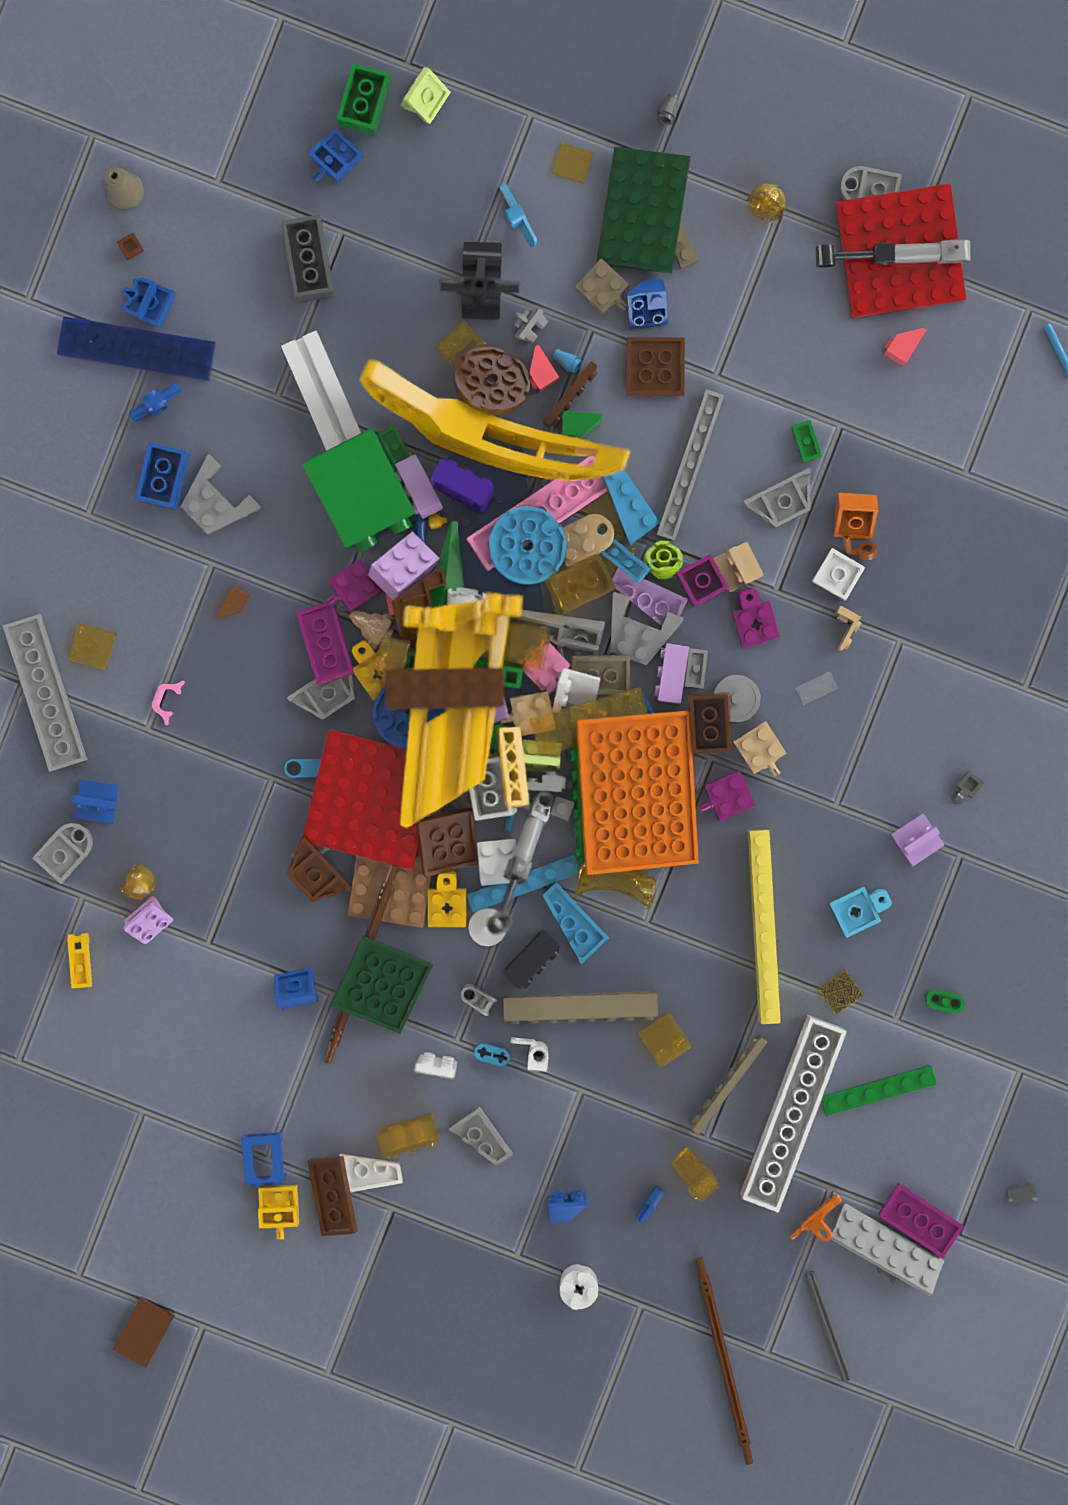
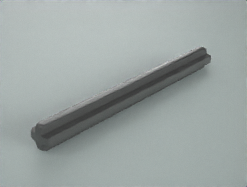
[805,1271,852,1382]

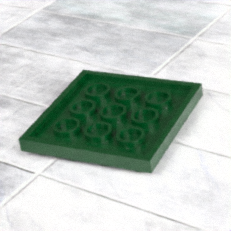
[330,935,433,1034]

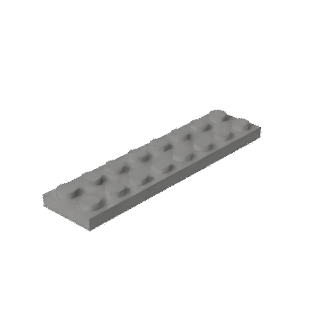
[3,614,87,772]

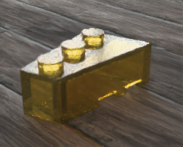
[671,1147,720,1203]

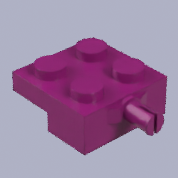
[326,559,382,613]
[698,770,756,821]

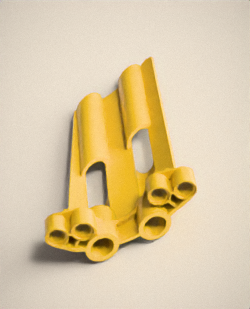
[400,594,522,828]

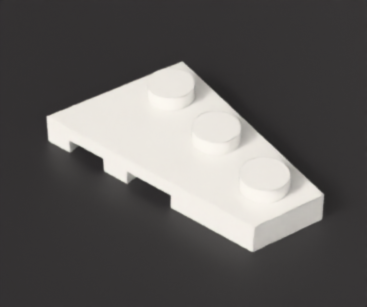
[339,1154,403,1192]

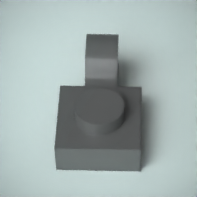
[951,771,984,805]

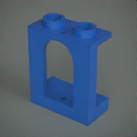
[241,1131,286,1187]

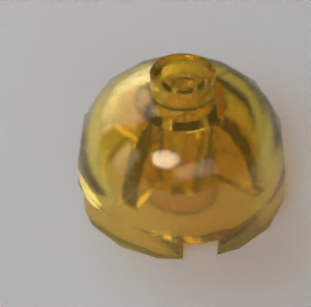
[747,183,787,222]

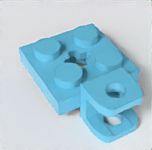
[829,886,892,938]

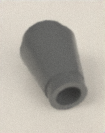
[657,94,679,125]
[1007,1184,1037,1203]

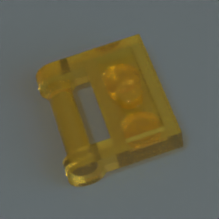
[436,320,487,368]

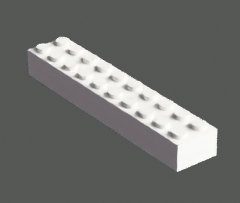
[740,1015,847,1213]

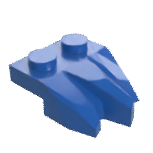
[120,277,177,328]

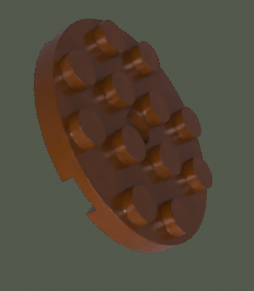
[453,347,530,414]

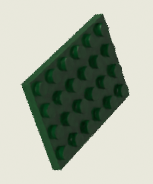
[596,147,691,274]

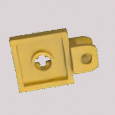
[352,640,398,701]
[428,870,466,927]

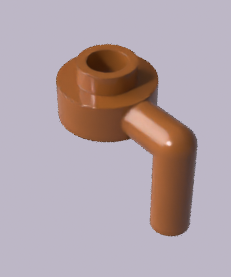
[842,534,878,561]

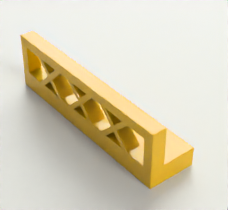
[497,727,529,808]

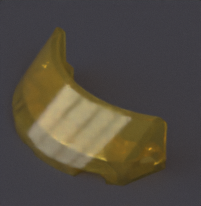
[575,864,656,909]

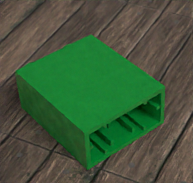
[302,428,415,553]

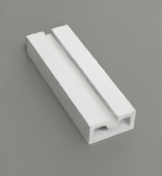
[281,331,361,451]

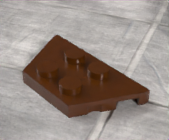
[286,835,352,902]

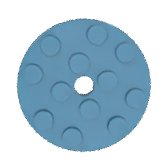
[489,506,566,584]

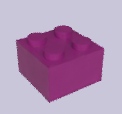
[675,554,729,608]

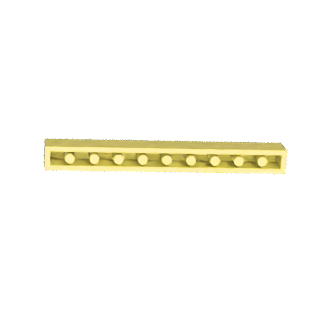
[747,829,781,1024]

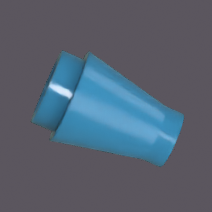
[552,349,582,374]

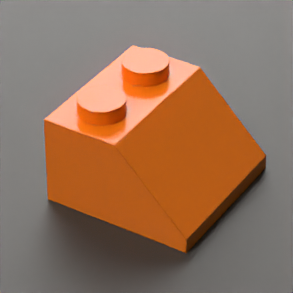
[833,492,878,540]

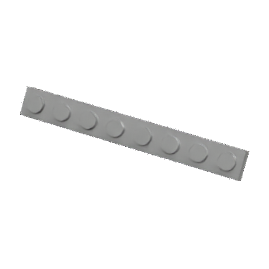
[656,389,724,541]

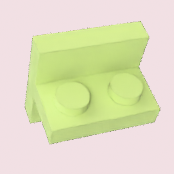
[400,67,451,124]
[522,740,562,774]

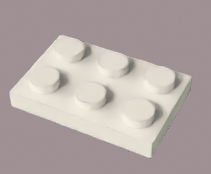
[415,1052,458,1078]

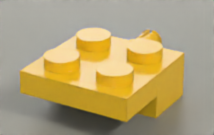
[258,1185,299,1239]

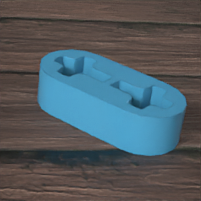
[474,1042,510,1066]

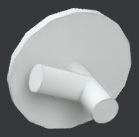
[469,908,506,946]

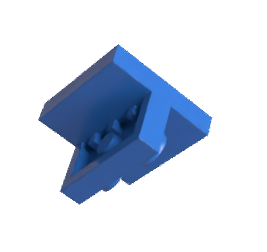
[72,780,119,823]
[274,967,319,1010]

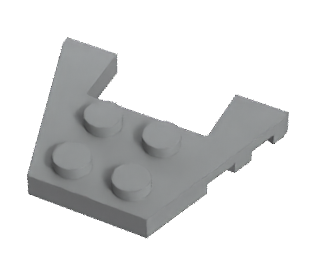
[181,454,262,535]
[611,591,684,665]

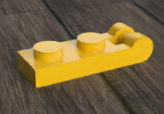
[67,933,92,989]

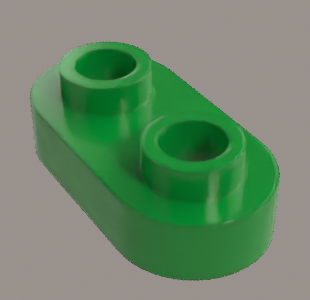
[925,989,965,1013]

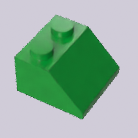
[562,411,602,440]

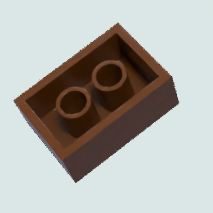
[689,692,733,754]

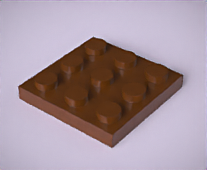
[626,337,685,396]
[416,808,479,877]

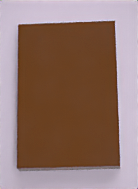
[113,1297,175,1367]

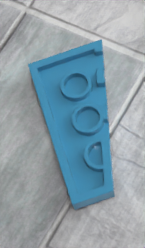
[542,882,609,964]

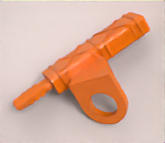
[790,1193,842,1242]

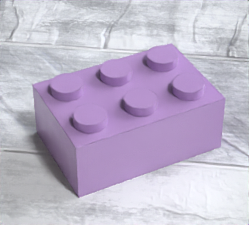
[368,531,439,600]

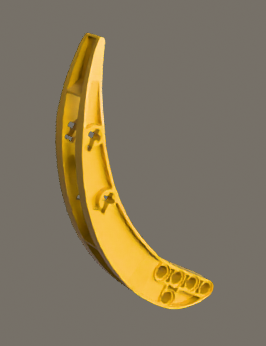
[360,360,630,481]

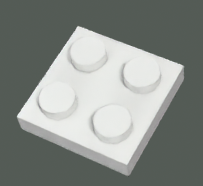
[812,548,865,601]

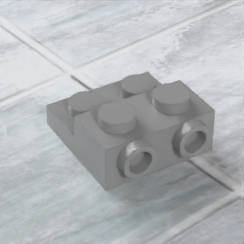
[527,772,566,793]

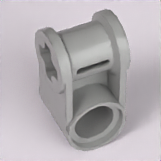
[461,984,498,1016]

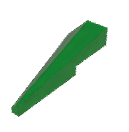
[430,521,465,608]

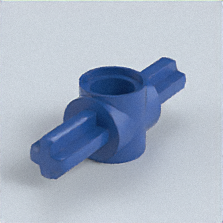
[129,383,181,422]

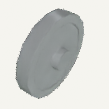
[713,675,761,722]

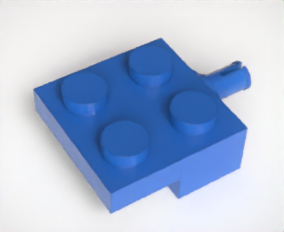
[308,128,364,184]

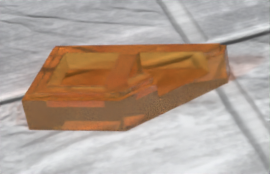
[216,586,251,618]

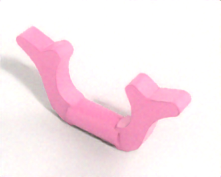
[152,681,185,725]

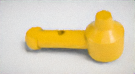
[428,512,447,530]

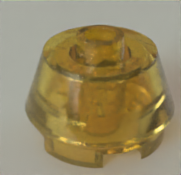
[119,862,157,901]

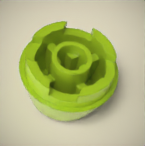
[644,541,683,580]

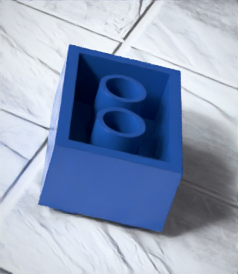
[135,442,190,510]

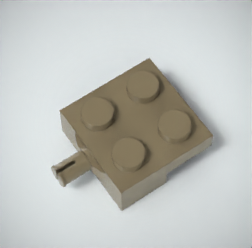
[575,259,629,316]

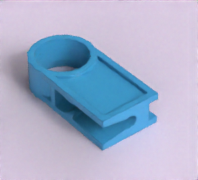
[284,759,321,778]

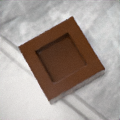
[117,233,144,260]

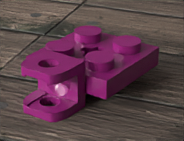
[732,587,780,649]

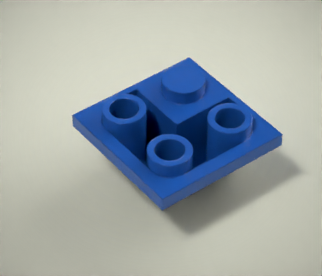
[627,279,667,329]
[548,1190,588,1223]

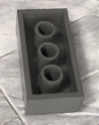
[281,215,335,303]

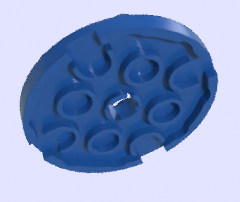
[373,685,445,749]

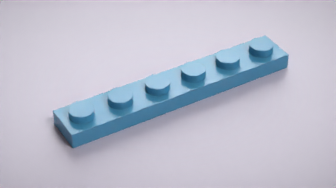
[466,855,581,912]

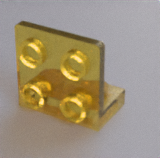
[638,1012,692,1068]

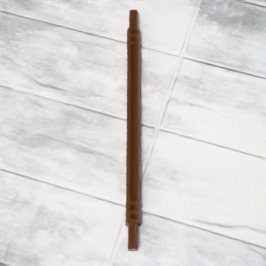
[324,865,398,1064]
[695,1257,753,1465]

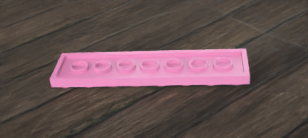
[466,456,607,571]

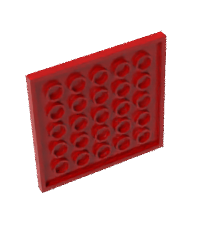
[835,183,966,318]
[303,729,426,870]

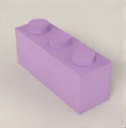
[395,454,443,519]
[654,643,689,704]

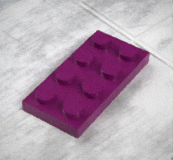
[296,602,355,685]
[878,1182,964,1258]

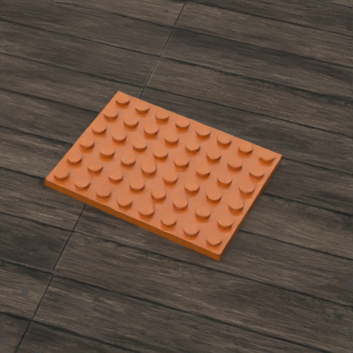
[576,710,699,875]

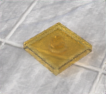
[69,623,117,670]

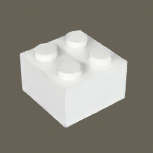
[477,839,516,886]

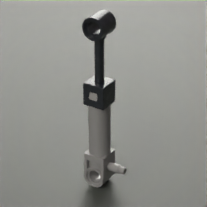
[816,240,971,268]
[486,791,554,935]

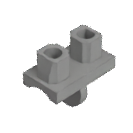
[514,308,548,344]

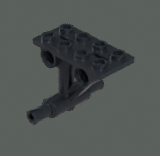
[440,242,519,320]

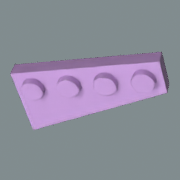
[610,568,688,626]

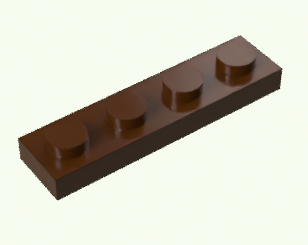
[543,361,597,429]

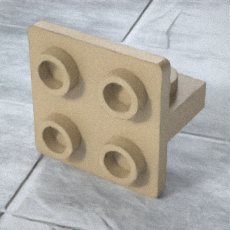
[714,542,764,592]

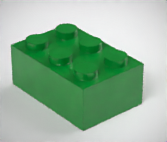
[337,63,391,137]

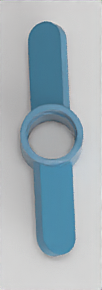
[499,183,537,247]

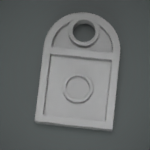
[840,166,902,200]
[32,823,93,884]

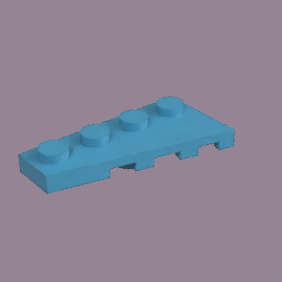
[602,469,660,545]

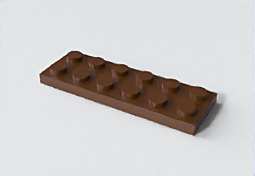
[385,667,504,709]

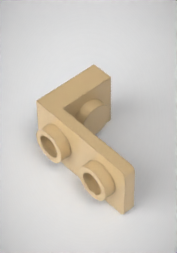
[834,606,861,651]

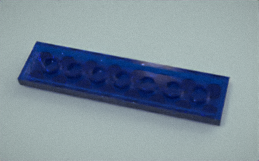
[57,316,216,381]

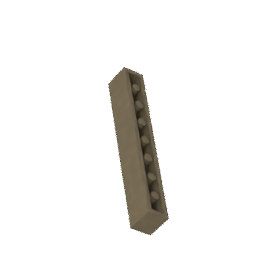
[503,991,658,1024]

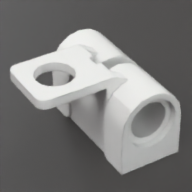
[511,1037,548,1072]

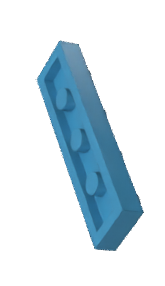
[599,527,651,584]

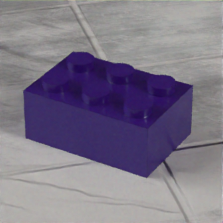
[431,459,495,515]

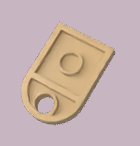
[562,514,614,568]

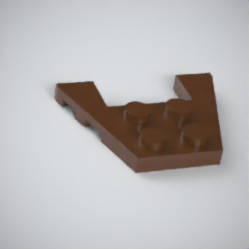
[392,567,447,639]

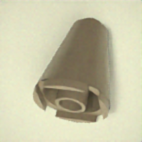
[105,167,144,210]

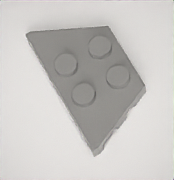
[743,468,811,528]
[287,675,355,720]

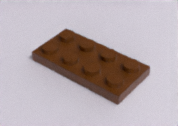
[307,1156,358,1236]

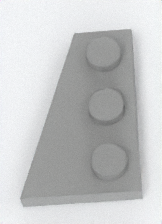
[448,1107,513,1166]

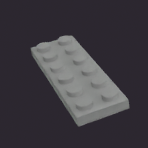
[831,1203,944,1296]

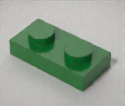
[791,420,822,463]
[378,425,410,469]

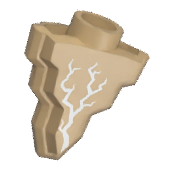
[349,611,395,650]

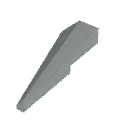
[509,610,605,656]

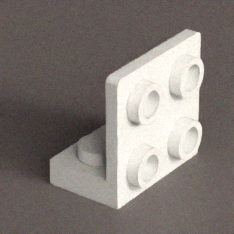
[552,668,601,713]

